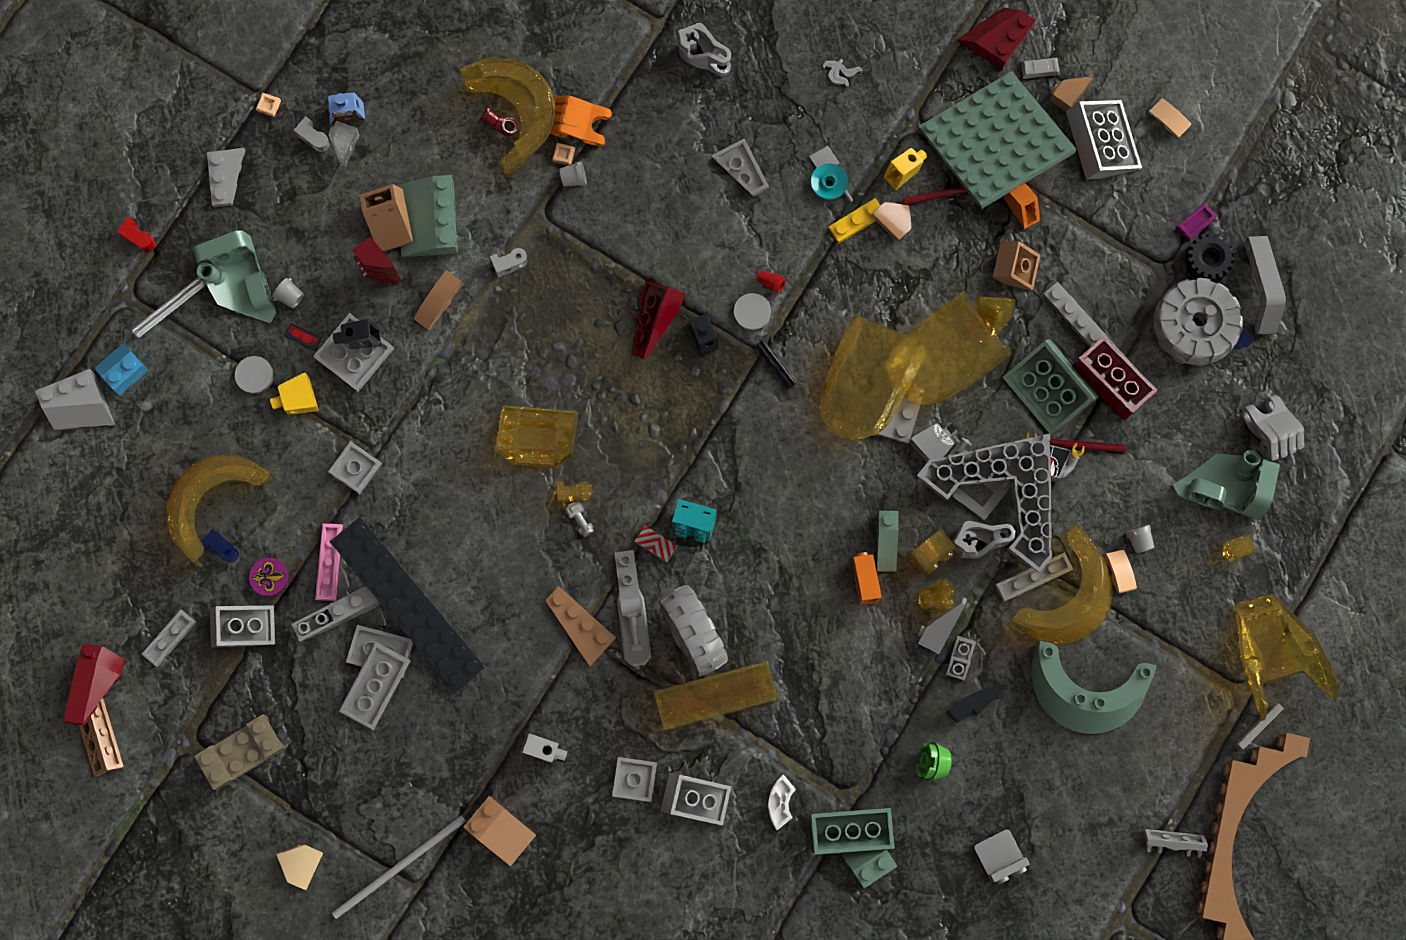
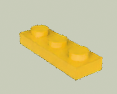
[828,198,881,244]

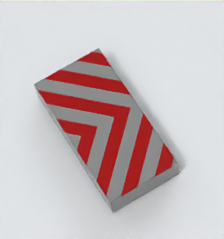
[635,525,677,563]

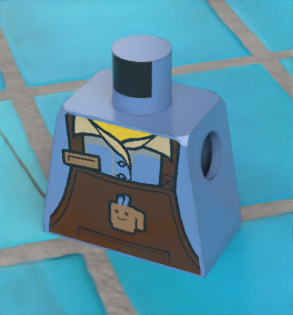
[328,93,365,125]

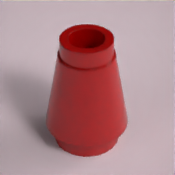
[756,270,786,293]

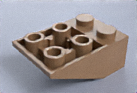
[359,184,413,252]

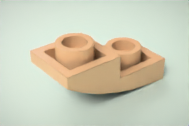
[1149,98,1191,138]
[1105,550,1137,594]

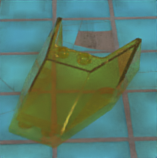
[1235,594,1340,721]

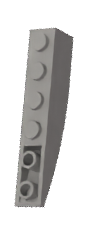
[292,586,381,642]

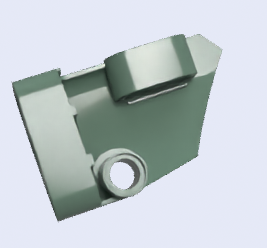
[193,230,276,323]
[1172,450,1280,520]

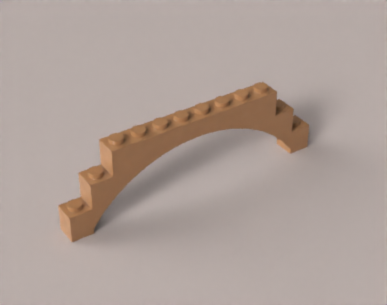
[1197,733,1310,940]

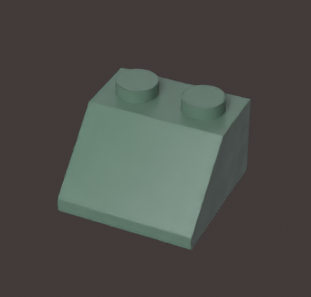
[841,849,897,888]

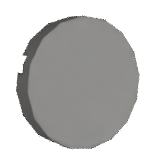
[734,293,771,331]
[235,356,273,394]

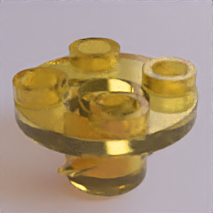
[919,579,956,615]

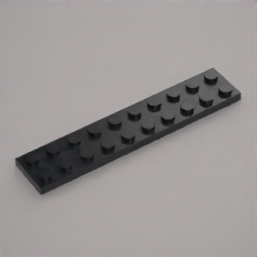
[329,517,485,692]

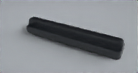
[756,340,796,389]

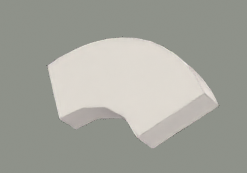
[768,774,795,830]

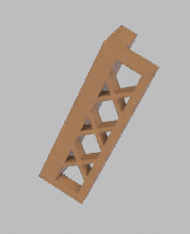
[79,698,124,777]

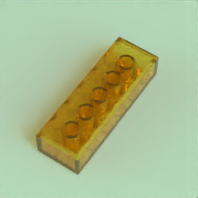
[654,661,778,732]

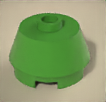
[916,742,951,781]

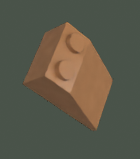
[464,796,536,866]

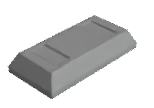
[1021,58,1060,79]

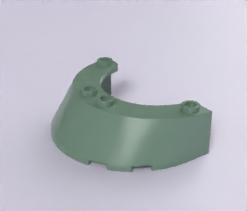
[1031,641,1157,734]

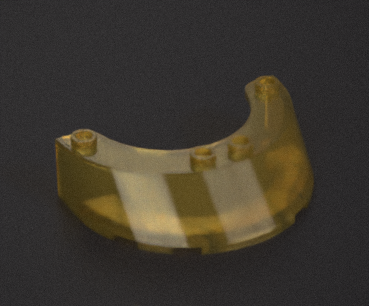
[460,57,555,176]
[166,454,277,567]
[1008,524,1113,645]

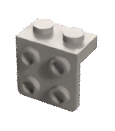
[974,830,1030,884]

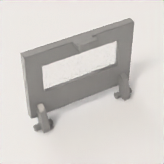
[948,438,1012,521]

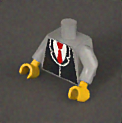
[1025,433,1084,482]

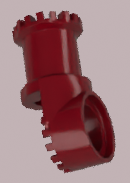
[479,106,518,137]

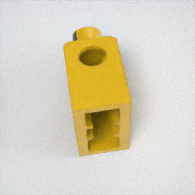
[883,148,927,191]
[270,373,319,415]

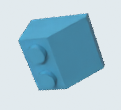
[95,343,149,395]

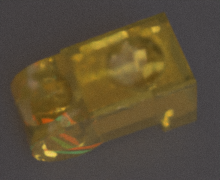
[556,481,593,504]

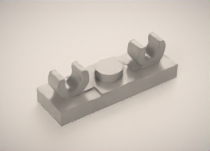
[1144,829,1208,858]

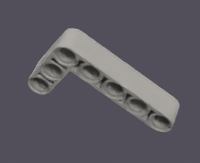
[1246,236,1286,335]

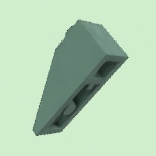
[877,511,899,572]

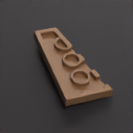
[546,586,616,667]

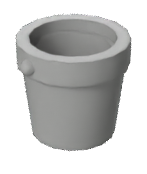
[560,161,587,187]
[272,278,304,309]
[1126,525,1155,554]

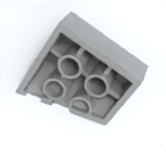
[35,369,115,430]

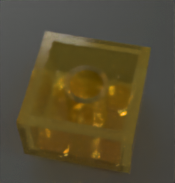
[907,529,956,577]

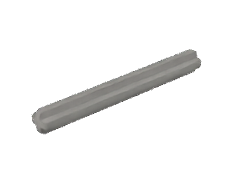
[131,274,208,338]

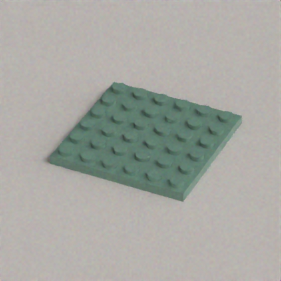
[919,71,1076,209]

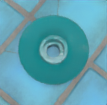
[811,163,848,200]

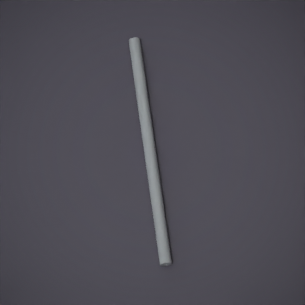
[332,815,466,919]

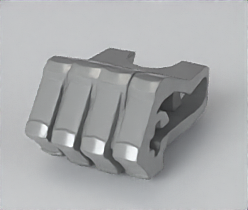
[677,23,731,76]
[1242,395,1305,461]
[949,521,1015,559]

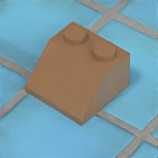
[993,241,1041,290]

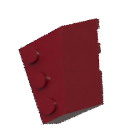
[957,7,1036,70]

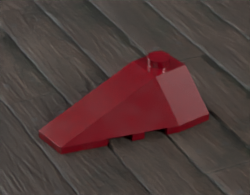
[632,280,685,360]
[63,644,125,726]

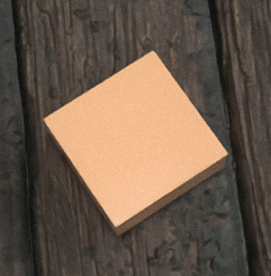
[256,93,281,117]
[552,143,575,166]

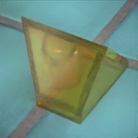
[975,297,1015,342]

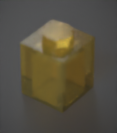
[1222,534,1256,562]

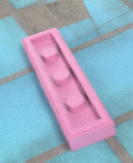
[315,523,343,602]

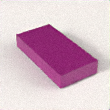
[1176,203,1217,242]

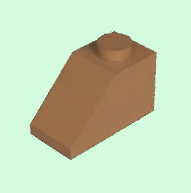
[1050,77,1092,112]

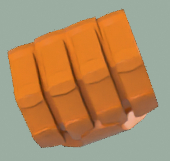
[546,95,612,146]

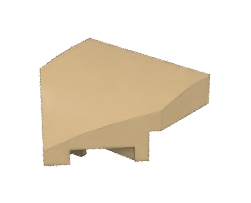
[276,845,323,890]

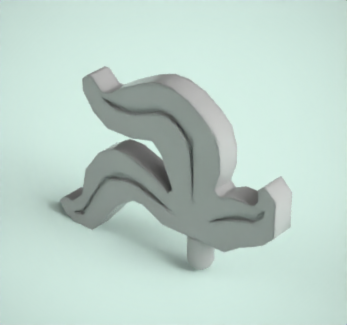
[823,59,862,88]

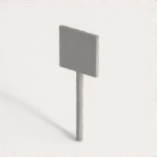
[809,146,853,202]

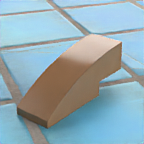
[414,270,463,331]

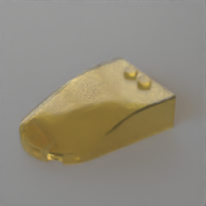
[888,291,1011,405]
[819,314,927,440]

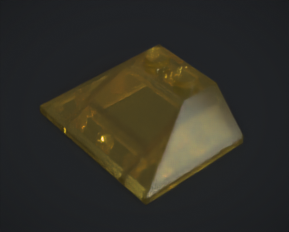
[495,405,578,468]

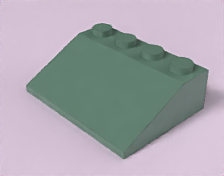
[398,175,458,257]
[1002,339,1099,435]

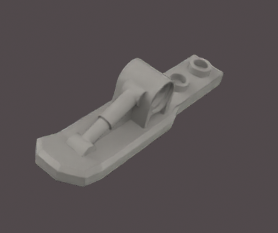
[615,550,652,667]

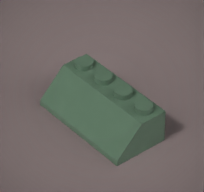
[810,808,895,855]

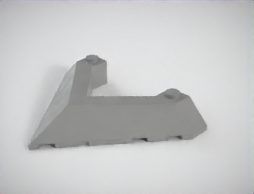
[917,433,1052,573]

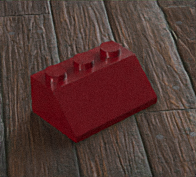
[352,237,401,284]

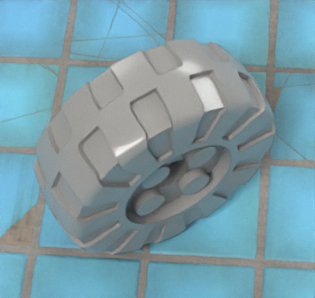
[1153,278,1243,366]
[658,585,728,676]

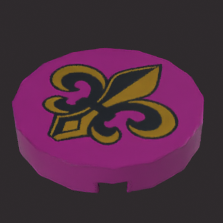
[249,558,289,597]

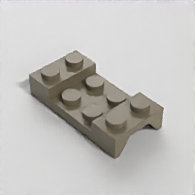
[194,714,286,790]

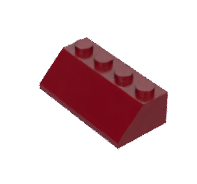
[1072,336,1157,421]

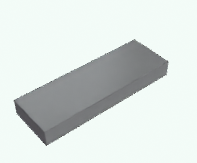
[142,609,197,667]
[1234,704,1284,751]

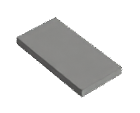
[339,642,411,730]

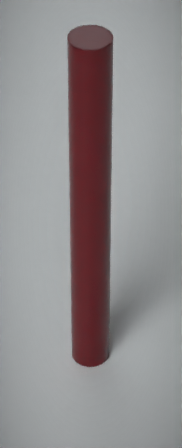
[903,186,968,205]
[1050,439,1127,453]

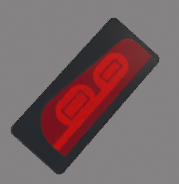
[284,323,323,351]

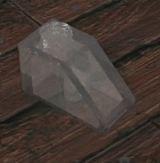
[328,121,360,168]

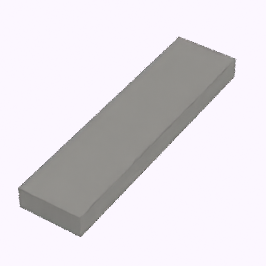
[995,552,1073,603]

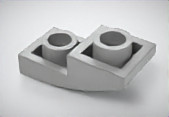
[946,636,976,681]

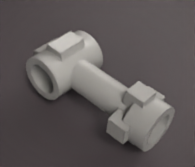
[565,501,594,537]

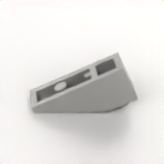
[917,597,967,654]

